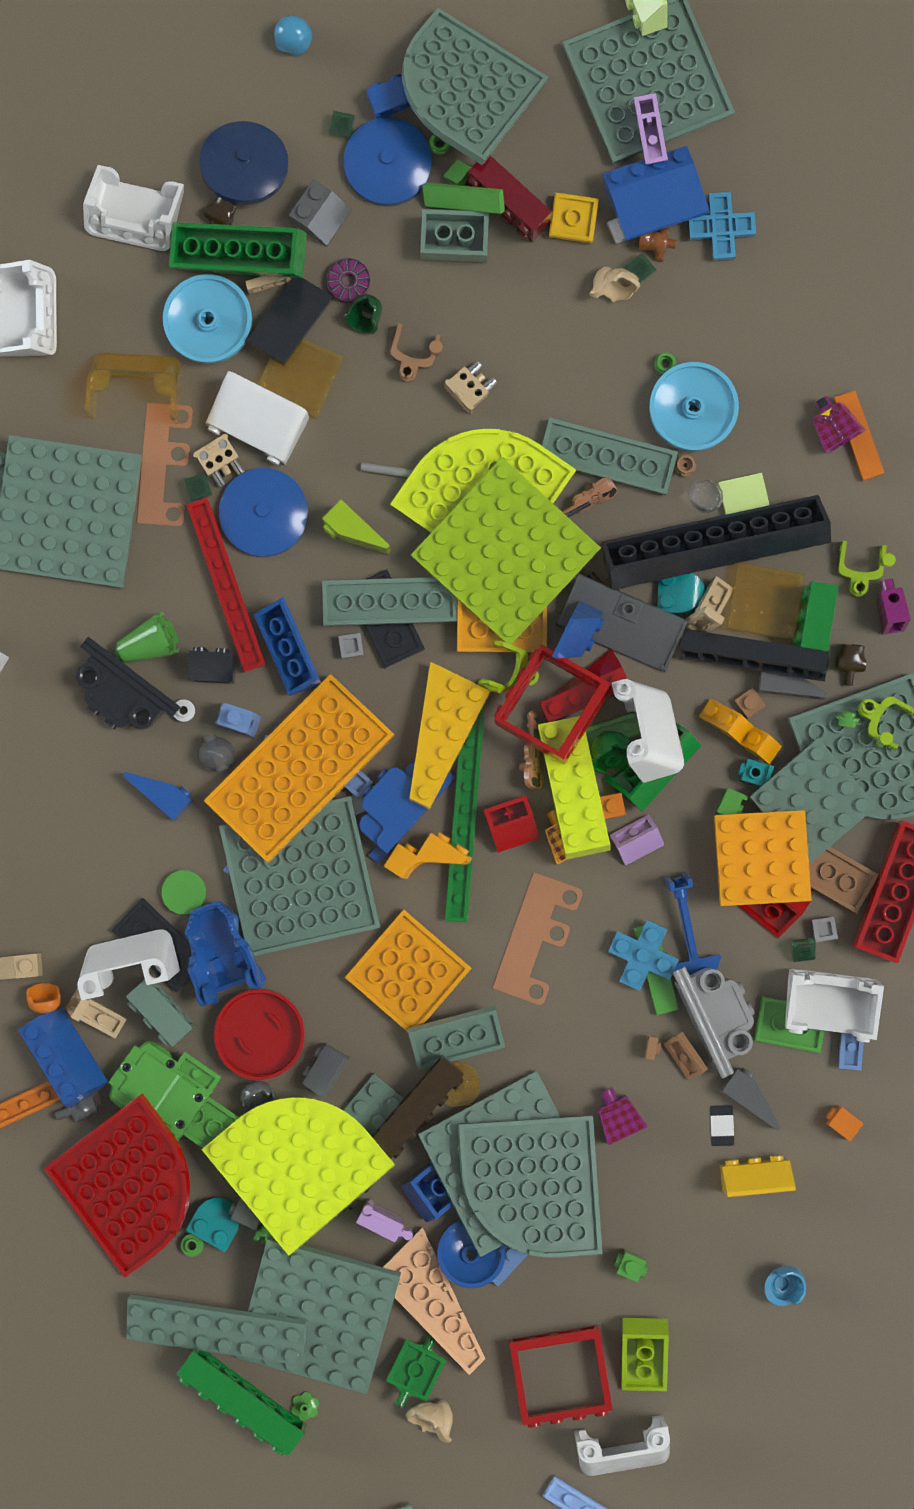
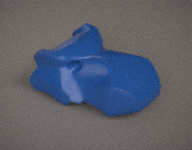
[185,901,266,1007]

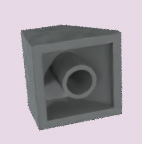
[289,179,352,246]
[301,1043,349,1099]

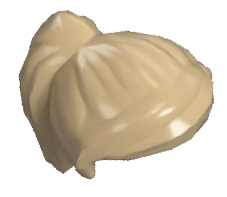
[589,267,640,303]
[406,1400,453,1443]

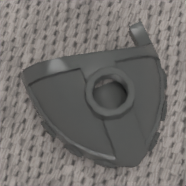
[198,734,235,773]

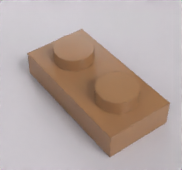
[663,1032,708,1081]

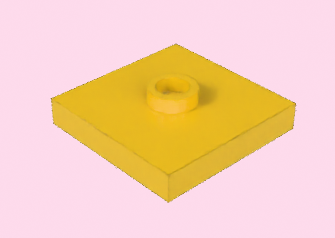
[549,192,599,244]

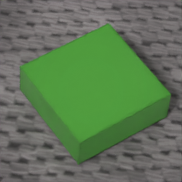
[444,159,471,186]

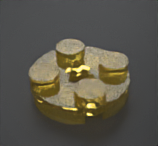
[445,1061,480,1107]

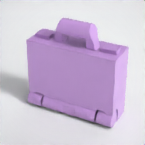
[356,1199,413,1242]

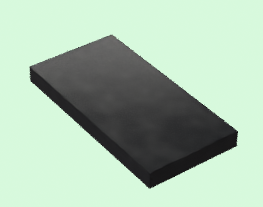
[247,277,333,366]
[365,569,425,668]
[112,898,192,992]

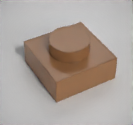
[734,687,766,719]
[644,1035,661,1060]

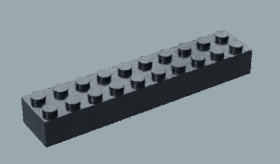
[601,495,831,590]

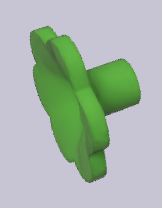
[291,1392,319,1421]

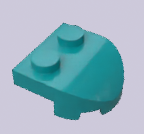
[657,573,706,615]
[186,1197,240,1252]

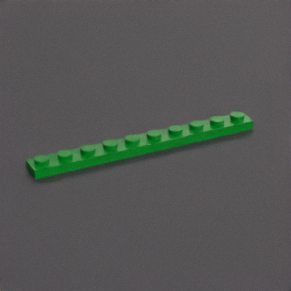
[445,704,485,922]

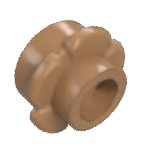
[674,455,696,476]

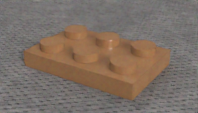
[809,847,879,914]

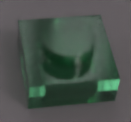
[329,111,355,139]
[625,252,656,284]
[184,473,212,502]
[792,938,816,962]

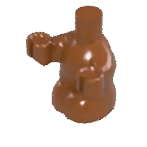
[639,228,677,262]

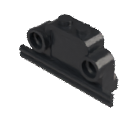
[76,636,181,730]

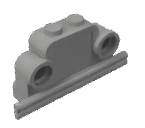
[673,967,755,1078]

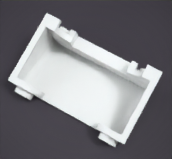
[83,165,184,251]
[0,260,57,356]
[205,371,309,465]
[612,679,684,783]
[785,969,884,1042]
[574,1415,670,1476]

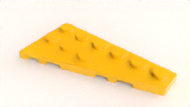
[409,662,490,810]

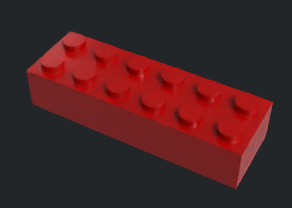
[852,821,914,964]

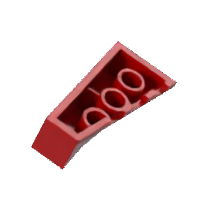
[539,649,628,723]

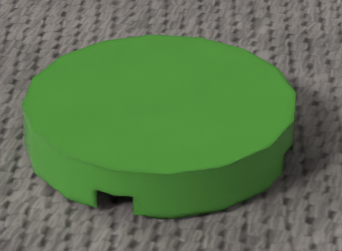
[161,870,207,914]

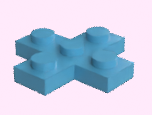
[688,192,756,261]
[608,920,679,991]

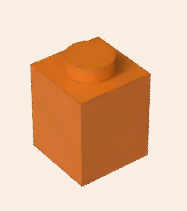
[600,793,626,820]
[825,1105,864,1141]

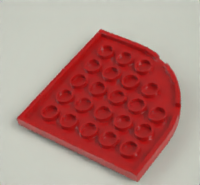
[44,1093,190,1278]

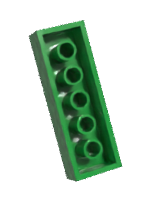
[169,222,307,278]
[176,1347,307,1456]

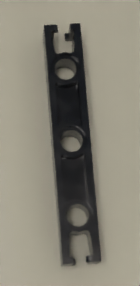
[680,629,829,682]

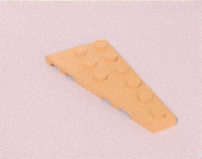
[383,1227,485,1375]

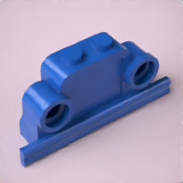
[359,763,456,864]

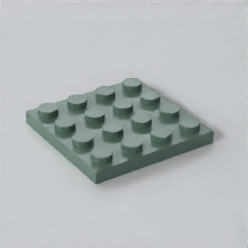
[749,738,877,864]

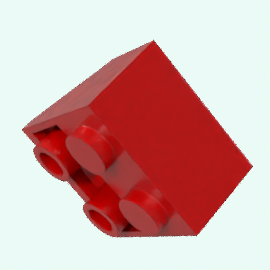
[483,795,540,853]

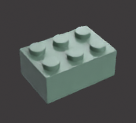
[420,209,489,263]
[126,979,197,1047]

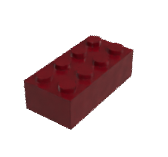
[468,155,552,243]

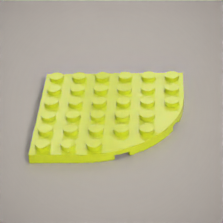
[390,429,576,533]
[202,1098,395,1256]

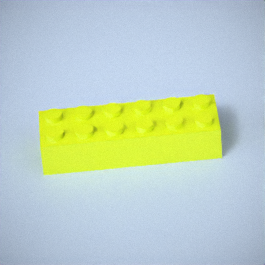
[538,716,610,860]

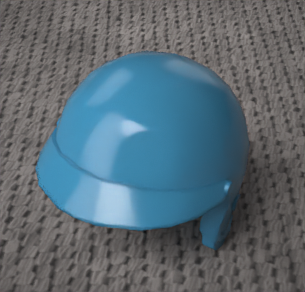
[274,15,313,56]
[764,1266,807,1306]

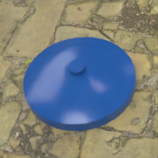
[344,117,432,206]
[219,468,308,557]

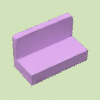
[609,814,664,865]

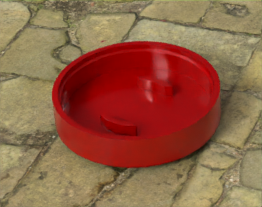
[214,989,305,1080]

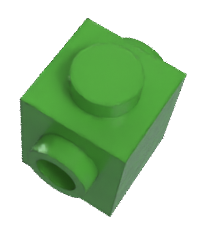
[614,1249,648,1283]

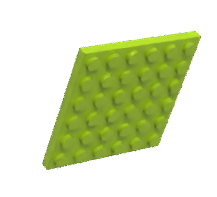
[411,457,601,645]

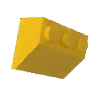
[720,1155,796,1197]

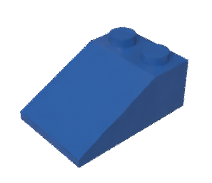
[552,601,605,658]
[400,1162,453,1222]

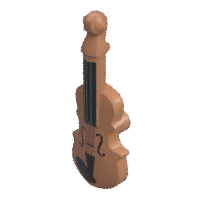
[562,478,617,518]
[519,710,544,790]

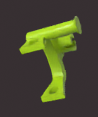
[837,541,896,597]
[478,640,539,693]
[858,696,914,751]

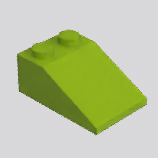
[322,500,391,555]
[622,1318,669,1392]

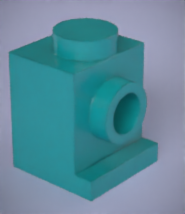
[738,759,774,787]

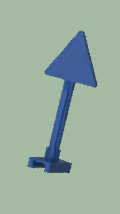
[663,872,721,975]

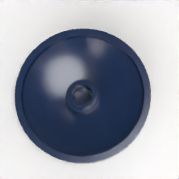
[200,121,288,205]

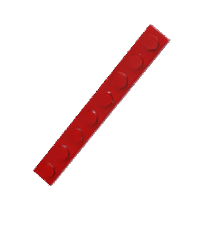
[187,497,266,673]

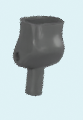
[55,1094,99,1122]

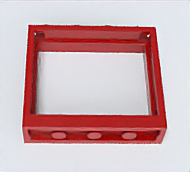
[494,644,612,765]
[509,1325,613,1428]

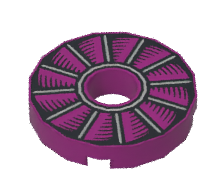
[326,258,371,303]

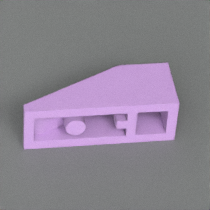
[634,93,668,165]

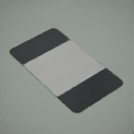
[710,1105,734,1146]

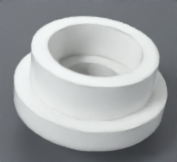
[174,699,195,722]

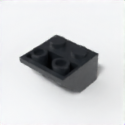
[187,647,236,684]

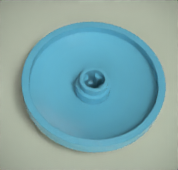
[163,274,252,364]
[649,362,739,451]

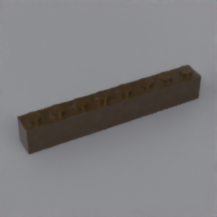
[342,1054,464,1213]

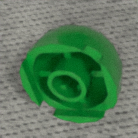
[589,731,631,773]

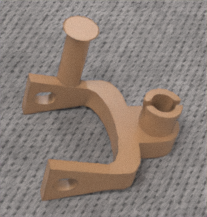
[391,323,443,382]

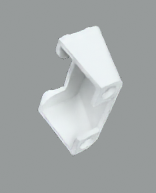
[78,930,180,1001]

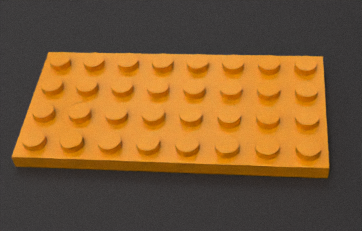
[204,674,395,863]

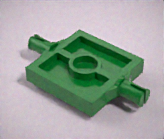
[385,1333,446,1408]

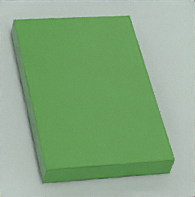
[753,996,825,1053]

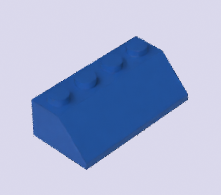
[254,597,321,696]
[18,1008,109,1108]

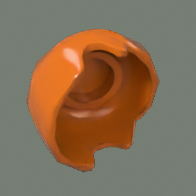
[26,983,61,1014]

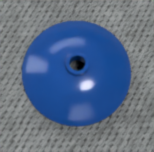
[437,1221,506,1289]

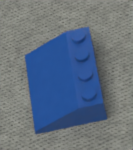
[603,146,710,241]

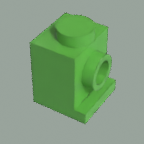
[715,788,748,815]

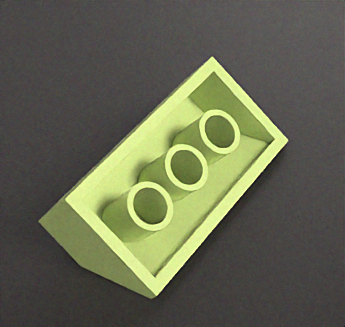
[625,0,667,36]

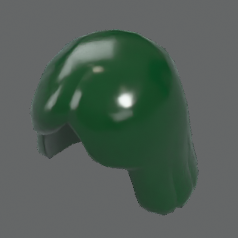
[344,294,383,334]

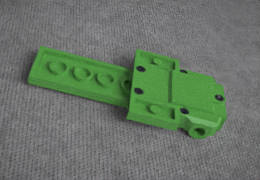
[108,1041,239,1148]

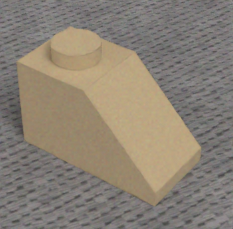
[0,953,43,980]

